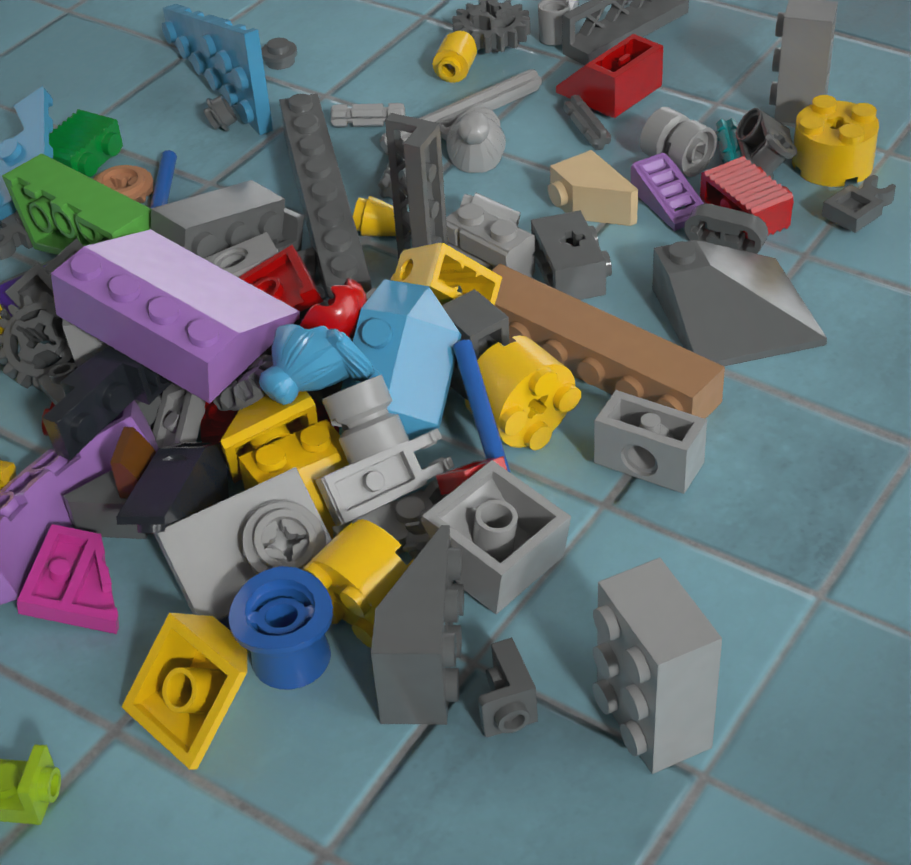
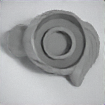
[440,107,506,173]

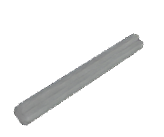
[380,69,542,155]

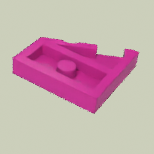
[17,524,119,634]

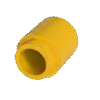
[432,31,477,83]

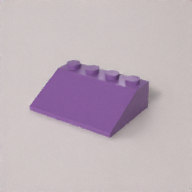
[51,229,300,404]

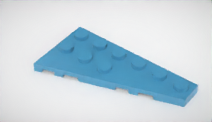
[162,4,273,135]

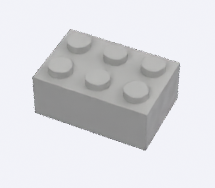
[593,557,722,774]

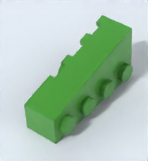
[2,153,151,255]

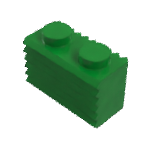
[49,109,123,177]

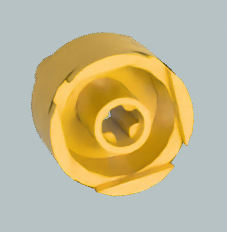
[792,95,879,187]
[465,335,581,450]
[302,519,414,648]

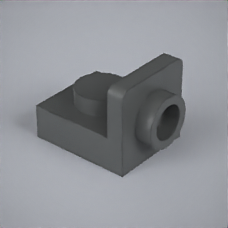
[478,637,538,737]

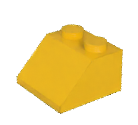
[238,419,349,539]

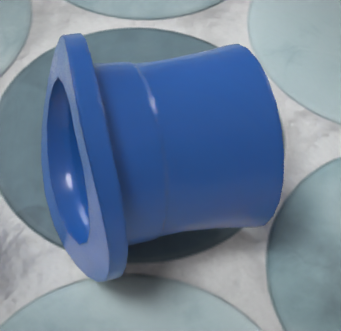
[229,566,333,690]

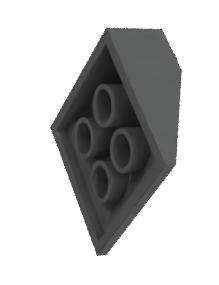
[652,240,827,366]

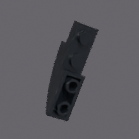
[42,346,172,460]

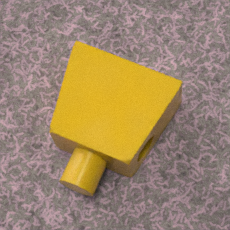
[391,243,502,305]

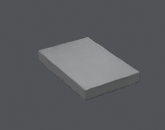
[154,467,332,620]

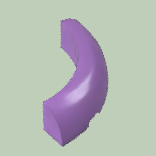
[0,400,159,605]

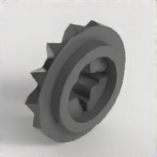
[213,355,273,411]

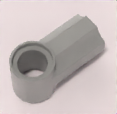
[538,0,579,45]

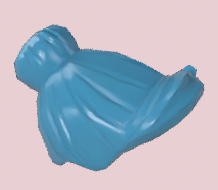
[259,324,374,405]

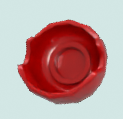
[300,278,367,340]

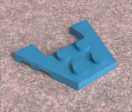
[0,86,53,223]

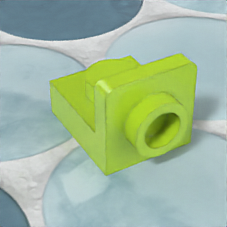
[0,744,61,825]

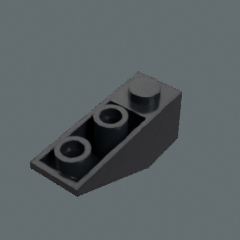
[116,442,229,533]

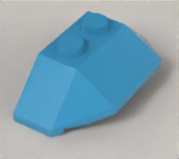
[339,279,462,440]

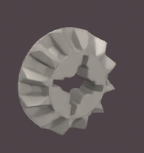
[242,501,327,573]

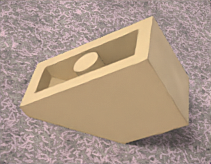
[548,150,638,226]

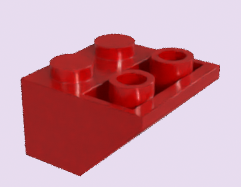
[556,34,664,118]

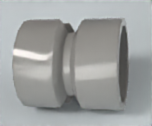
[640,107,717,177]
[322,375,409,465]

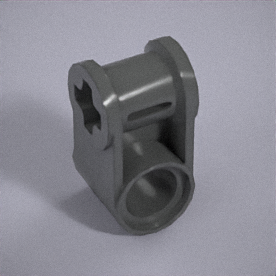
[736,108,797,179]

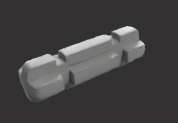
[330,103,406,127]

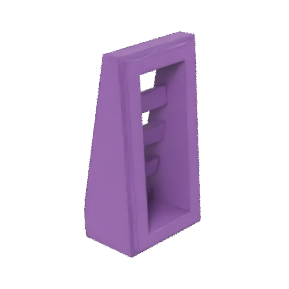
[631,153,704,231]

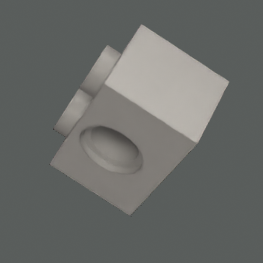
[594,390,707,494]

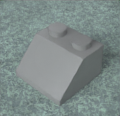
[421,460,571,614]

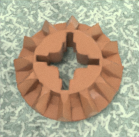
[93,165,153,203]

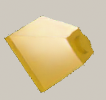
[220,391,318,483]
[121,612,247,770]

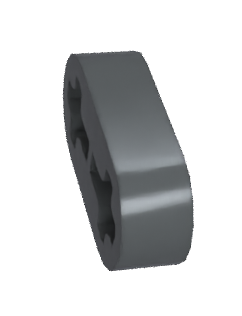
[684,204,768,254]

